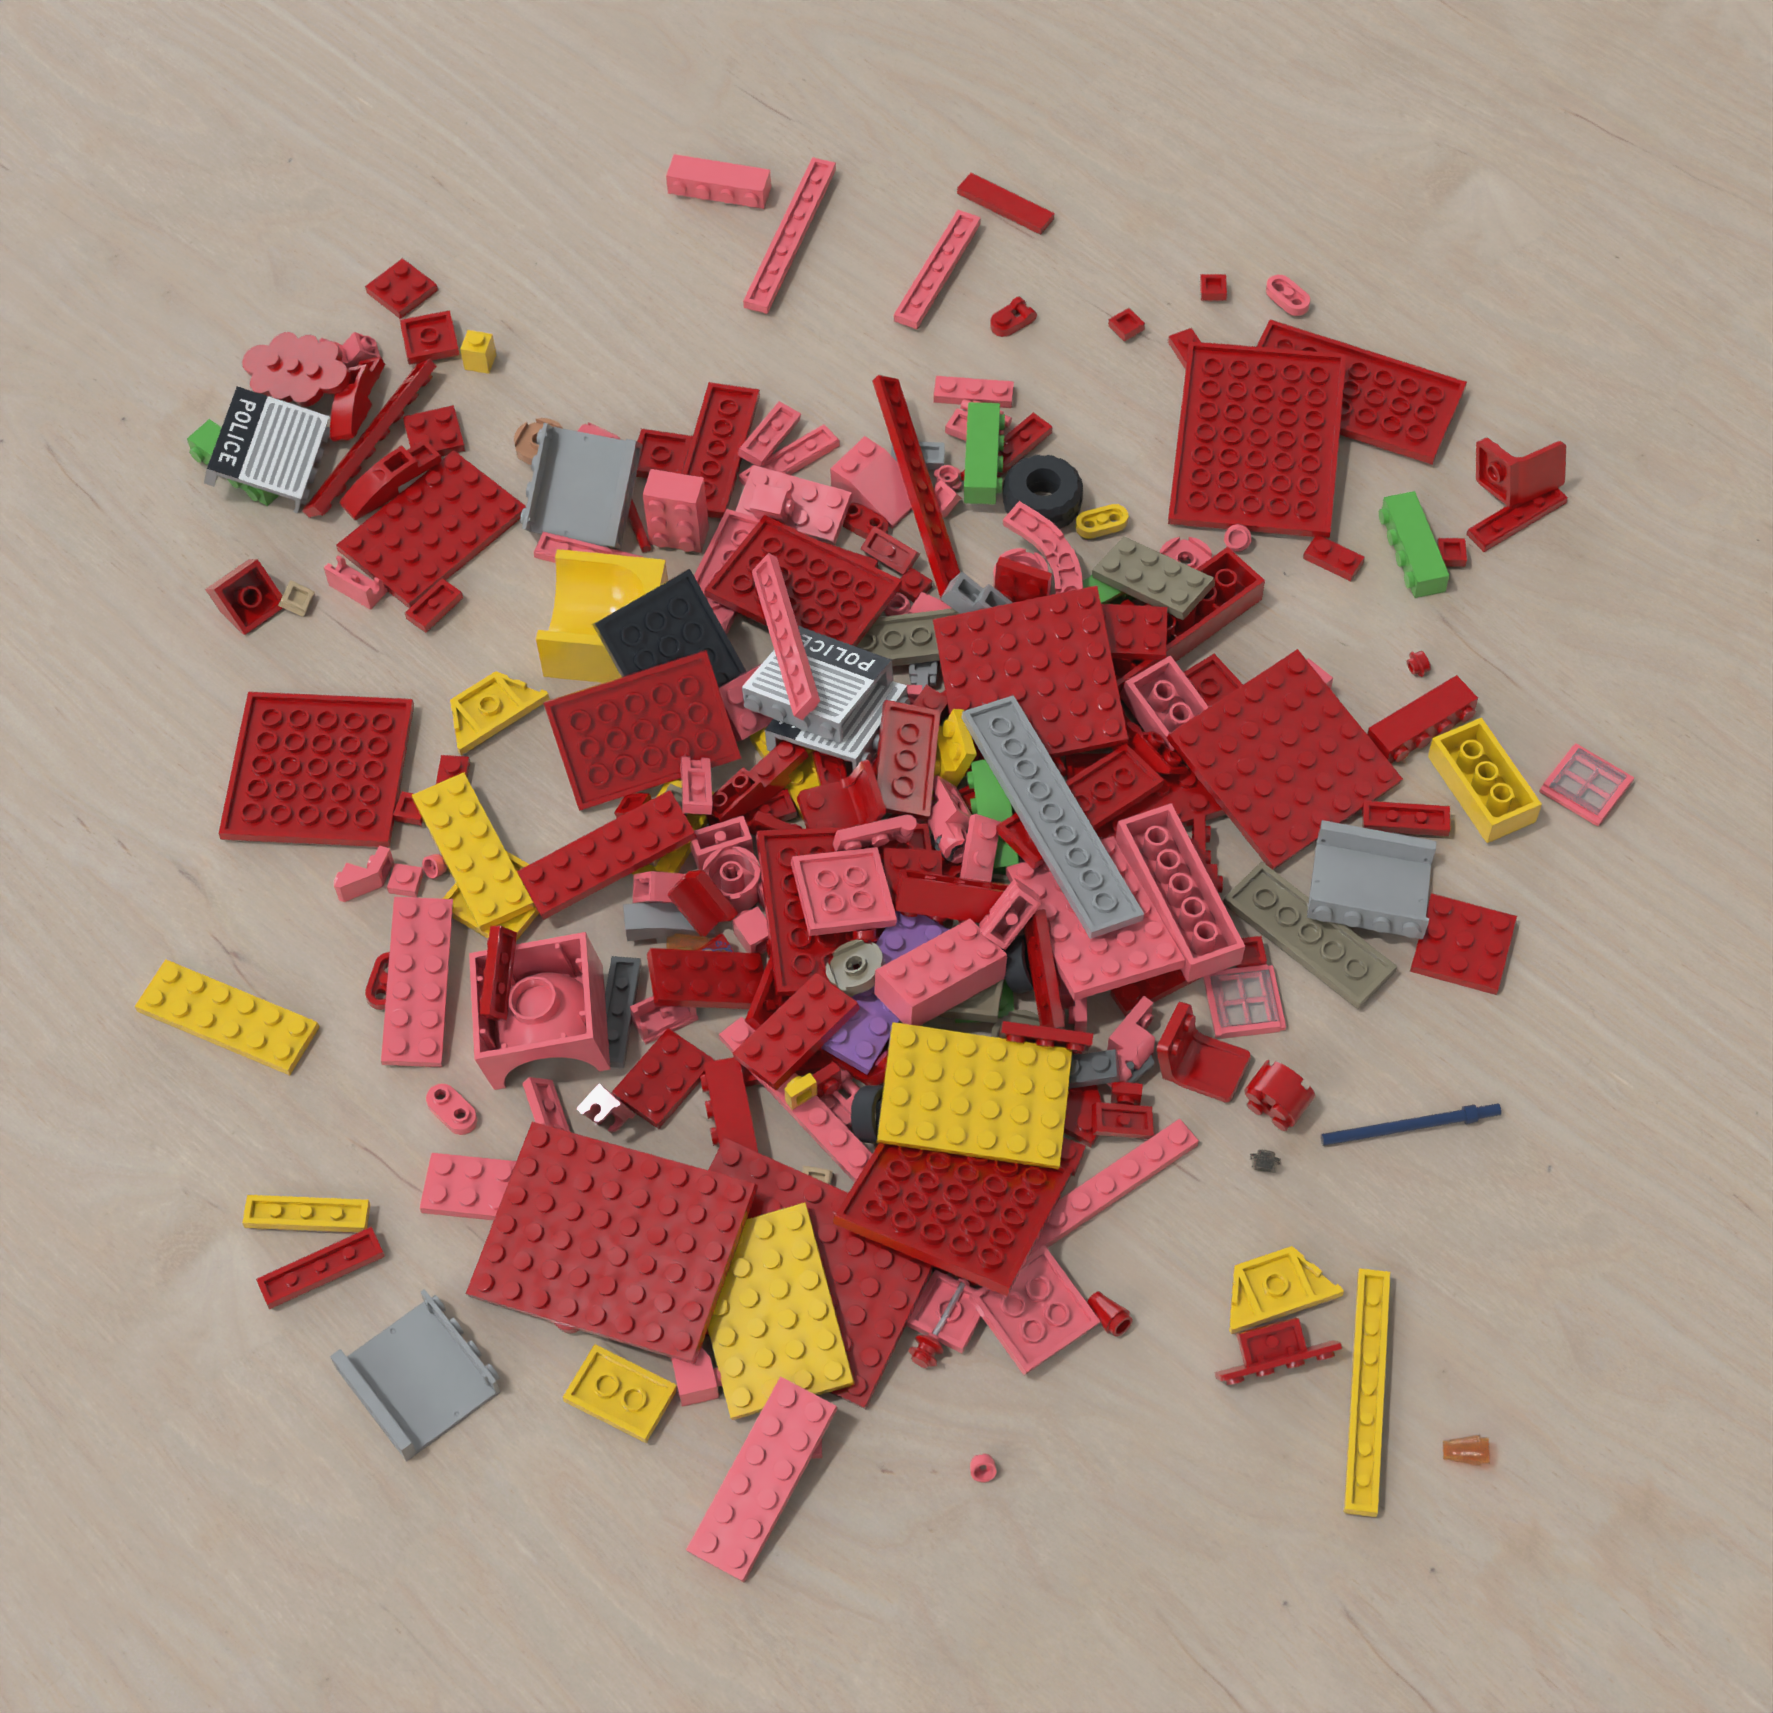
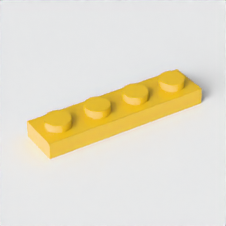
[242,1195,371,1232]

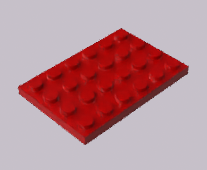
[336,450,526,608]
[704,515,902,647]
[543,650,741,811]

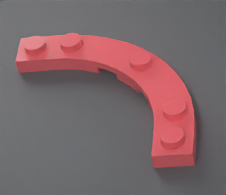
[1003,501,1083,594]

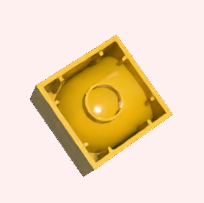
[536,549,668,683]

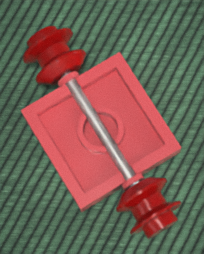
[906,1270,982,1368]

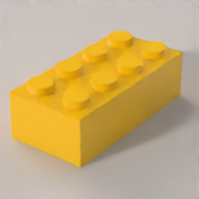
[1428,717,1542,843]

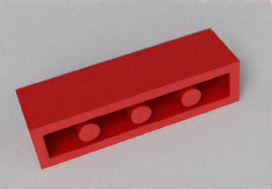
[1367,675,1478,763]
[895,869,1009,924]
[700,1057,758,1152]

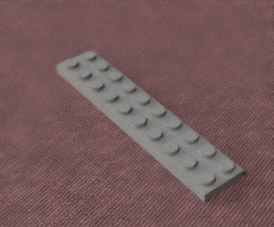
[962,695,1144,939]

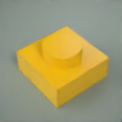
[784,1073,817,1110]

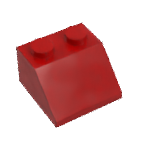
[205,559,282,635]

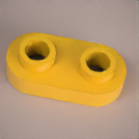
[1076,504,1128,539]

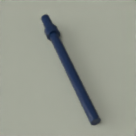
[1321,1103,1501,1146]

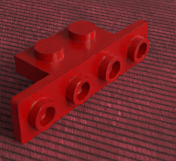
[1215,1317,1343,1385]

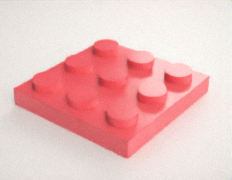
[791,847,897,936]
[969,1245,1101,1375]

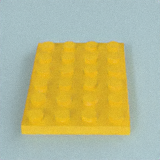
[876,1022,1072,1169]
[708,1203,855,1420]

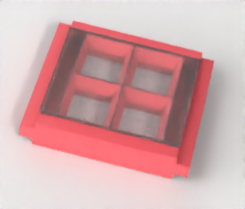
[1539,743,1635,827]
[1203,964,1286,1039]

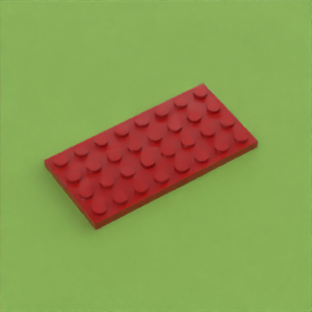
[1256,319,1467,465]

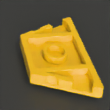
[450,671,550,756]
[1229,1246,1344,1334]

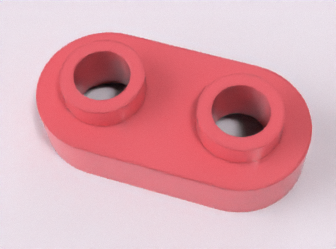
[1266,275,1310,316]
[426,1084,477,1135]

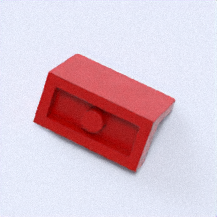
[668,870,738,937]

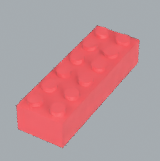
[1115,803,1245,982]

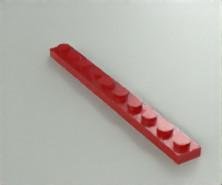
[872,375,960,602]

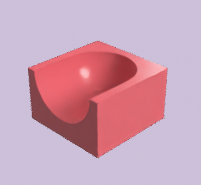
[469,932,611,1090]

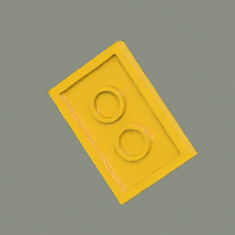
[562,1344,678,1443]

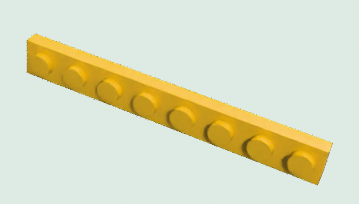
[1344,1268,1390,1517]

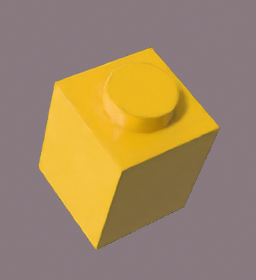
[460,330,496,374]

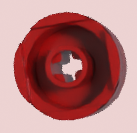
[1244,1060,1315,1131]

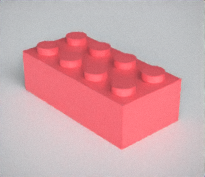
[874,919,1007,1026]

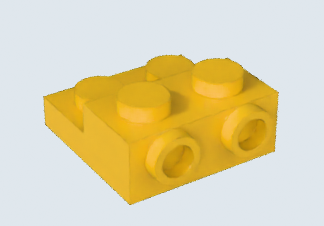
[934,709,977,787]

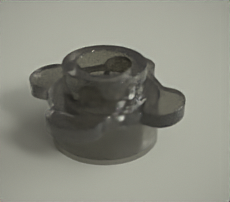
[1250,1150,1281,1173]

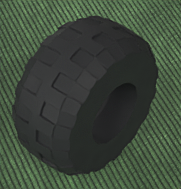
[1003,455,1083,529]

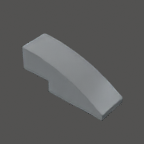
[940,572,1013,614]
[623,903,715,944]

